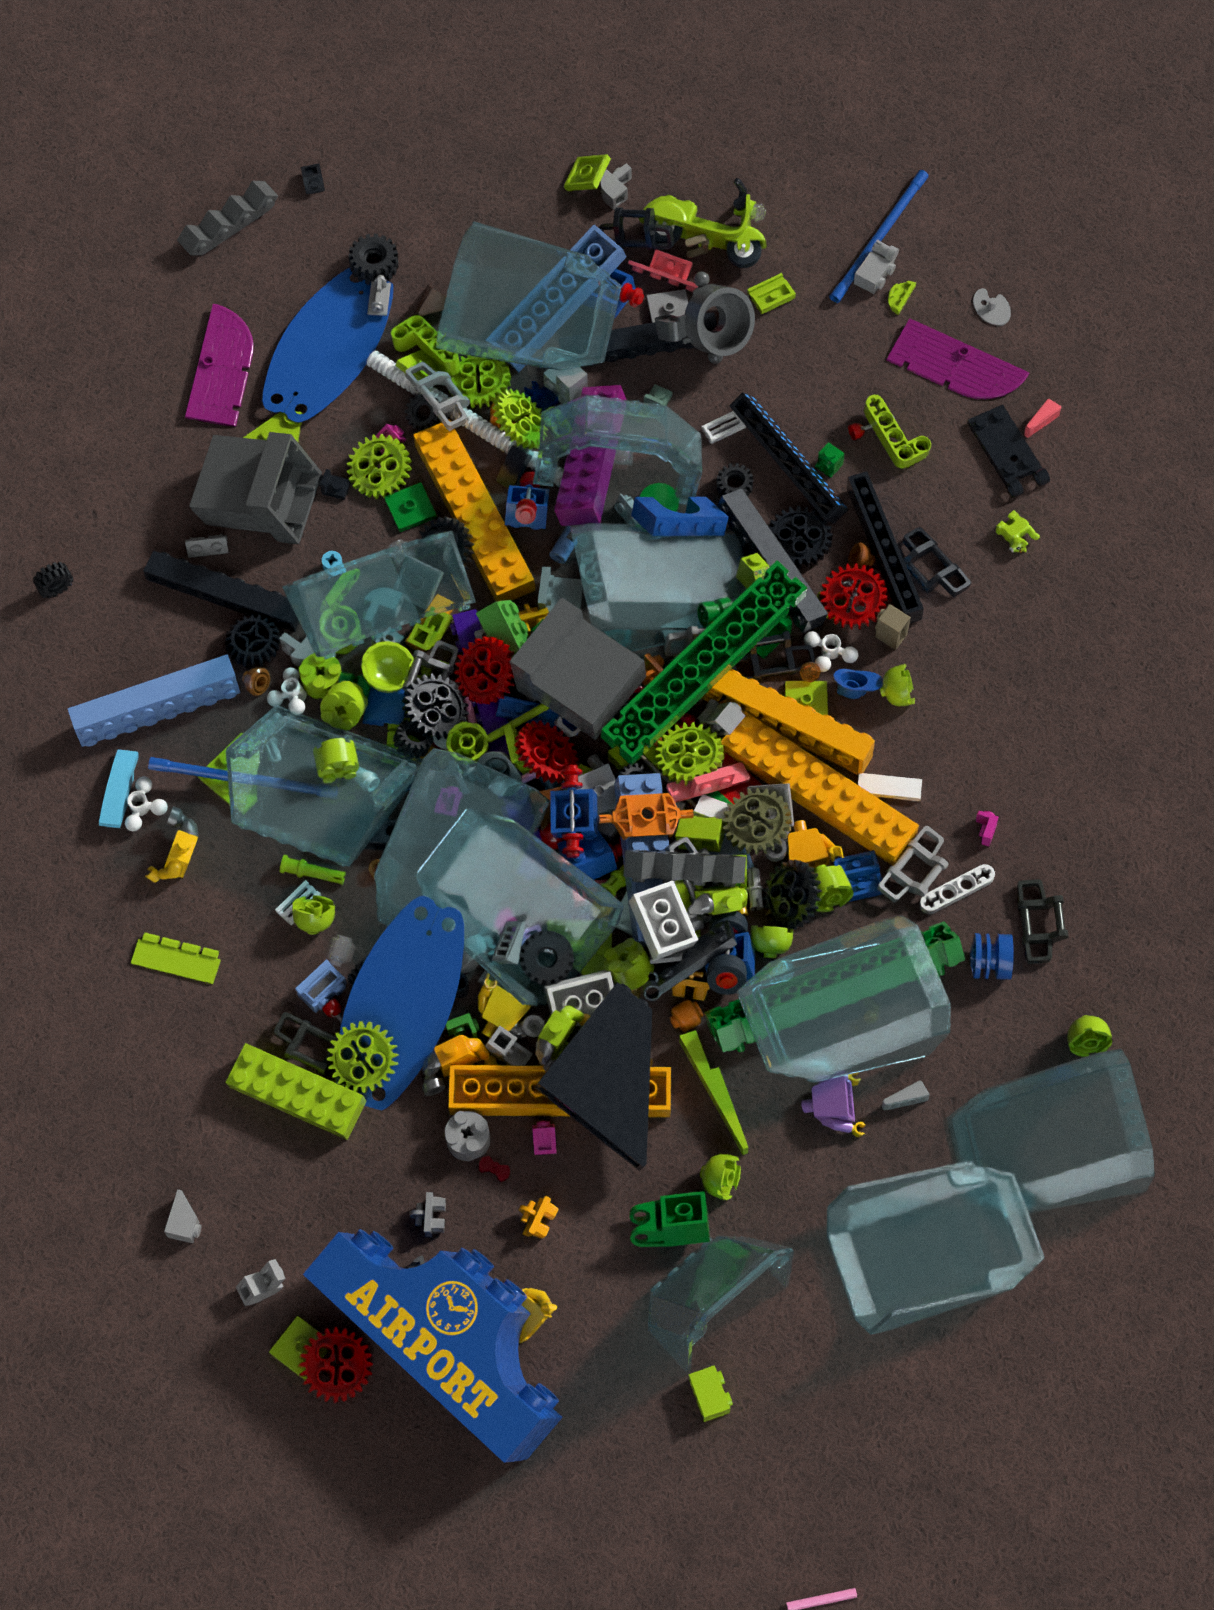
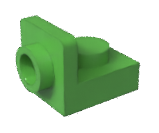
[445,1013,480,1038]

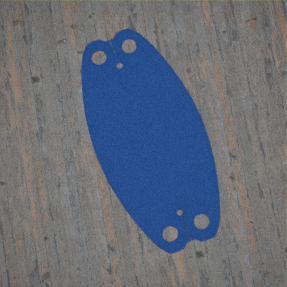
[263,268,393,423]
[335,896,464,1111]

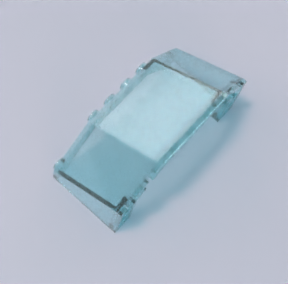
[533,395,702,505]
[282,530,476,660]

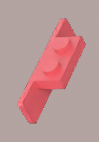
[628,250,698,292]
[666,762,750,803]

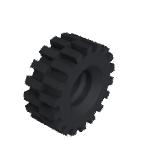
[349,234,398,285]
[519,930,574,985]

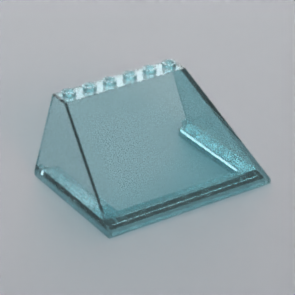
[226,705,429,867]

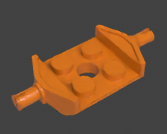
[598,793,693,840]

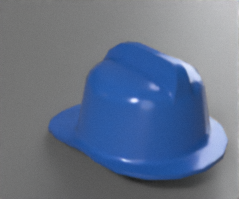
[834,669,883,699]

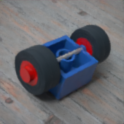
[705,911,755,995]

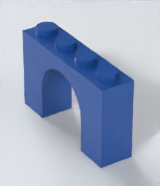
[631,497,728,536]

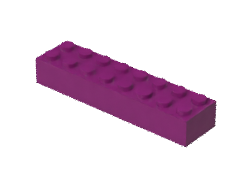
[554,385,627,526]

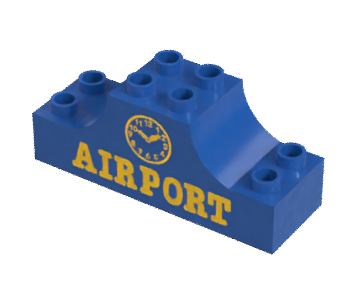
[303,1229,562,1463]

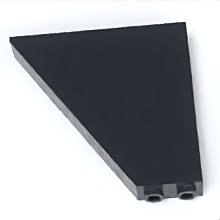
[534,982,652,1171]

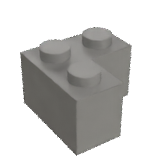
[543,359,588,408]

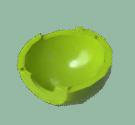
[361,641,414,693]

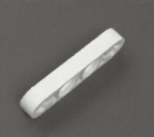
[920,864,995,914]

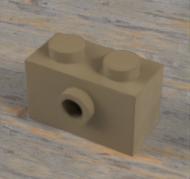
[875,604,911,650]

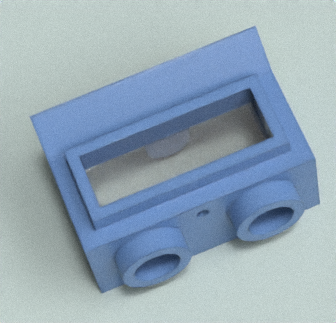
[295,959,347,1013]

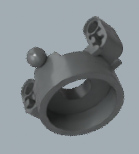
[655,271,755,364]

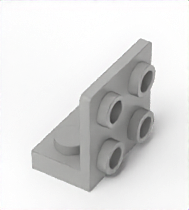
[538,567,583,612]

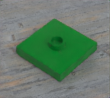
[384,483,437,532]

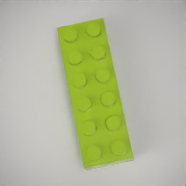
[226,1043,366,1140]

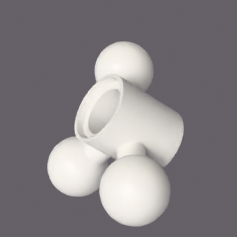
[804,631,858,672]
[267,667,307,715]
[125,776,168,831]

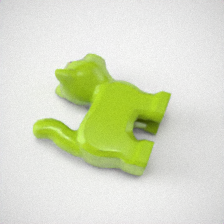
[996,510,1040,553]

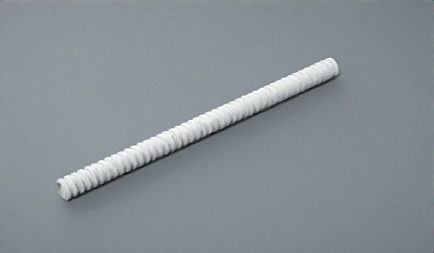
[367,350,563,487]

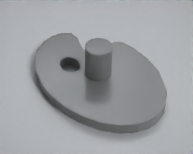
[973,288,1011,326]

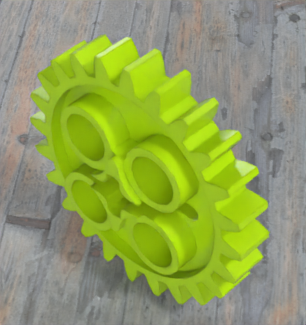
[448,351,511,409]
[492,389,549,450]
[347,434,412,499]
[655,722,724,786]
[327,1021,399,1093]

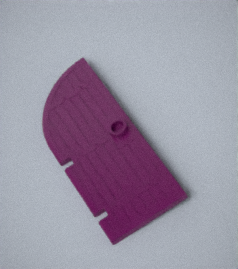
[185,304,254,427]
[886,318,1030,399]

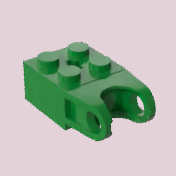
[629,1191,710,1247]

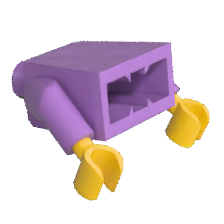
[802,1069,865,1137]

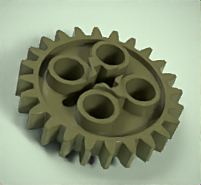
[722,788,792,855]

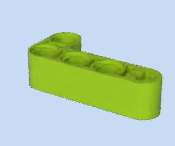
[391,315,461,376]
[863,395,931,468]

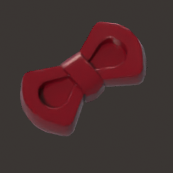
[478,1156,511,1182]

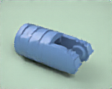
[549,526,582,564]

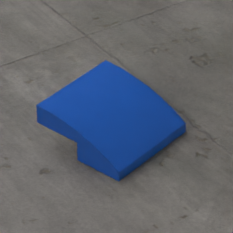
[363,687,406,726]
[833,850,882,902]

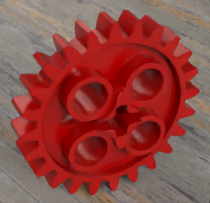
[820,563,887,630]
[454,636,515,705]
[514,721,578,784]
[298,1327,373,1403]

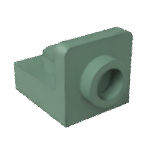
[644,384,672,414]

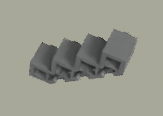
[177,181,278,256]
[624,850,746,887]

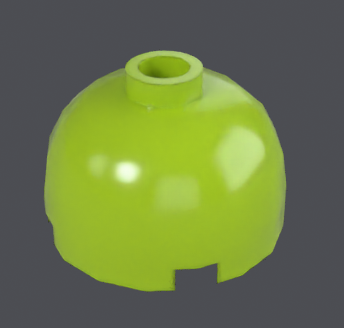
[880,664,915,707]
[446,722,488,765]
[292,895,335,935]
[751,925,794,959]
[1067,1015,1112,1057]
[700,1154,741,1200]

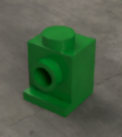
[815,442,844,478]

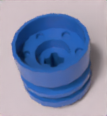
[970,933,1014,980]

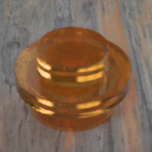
[799,662,820,682]

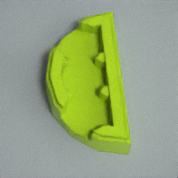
[888,281,916,315]

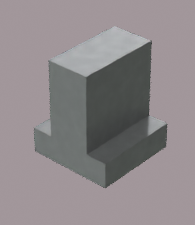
[189,432,322,544]
[510,597,646,740]

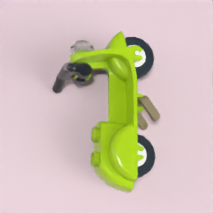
[639,178,767,268]

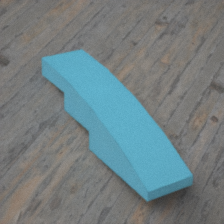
[99,749,139,828]

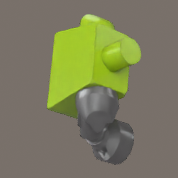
[687,885,748,931]
[535,1006,590,1072]

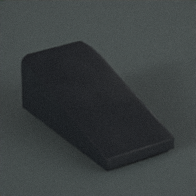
[496,445,533,489]

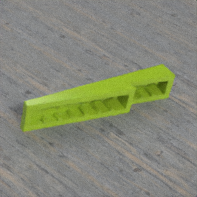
[679,1030,749,1155]

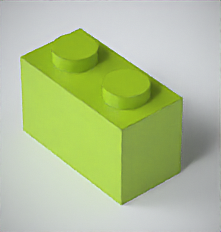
[675,816,725,852]
[689,1365,733,1422]

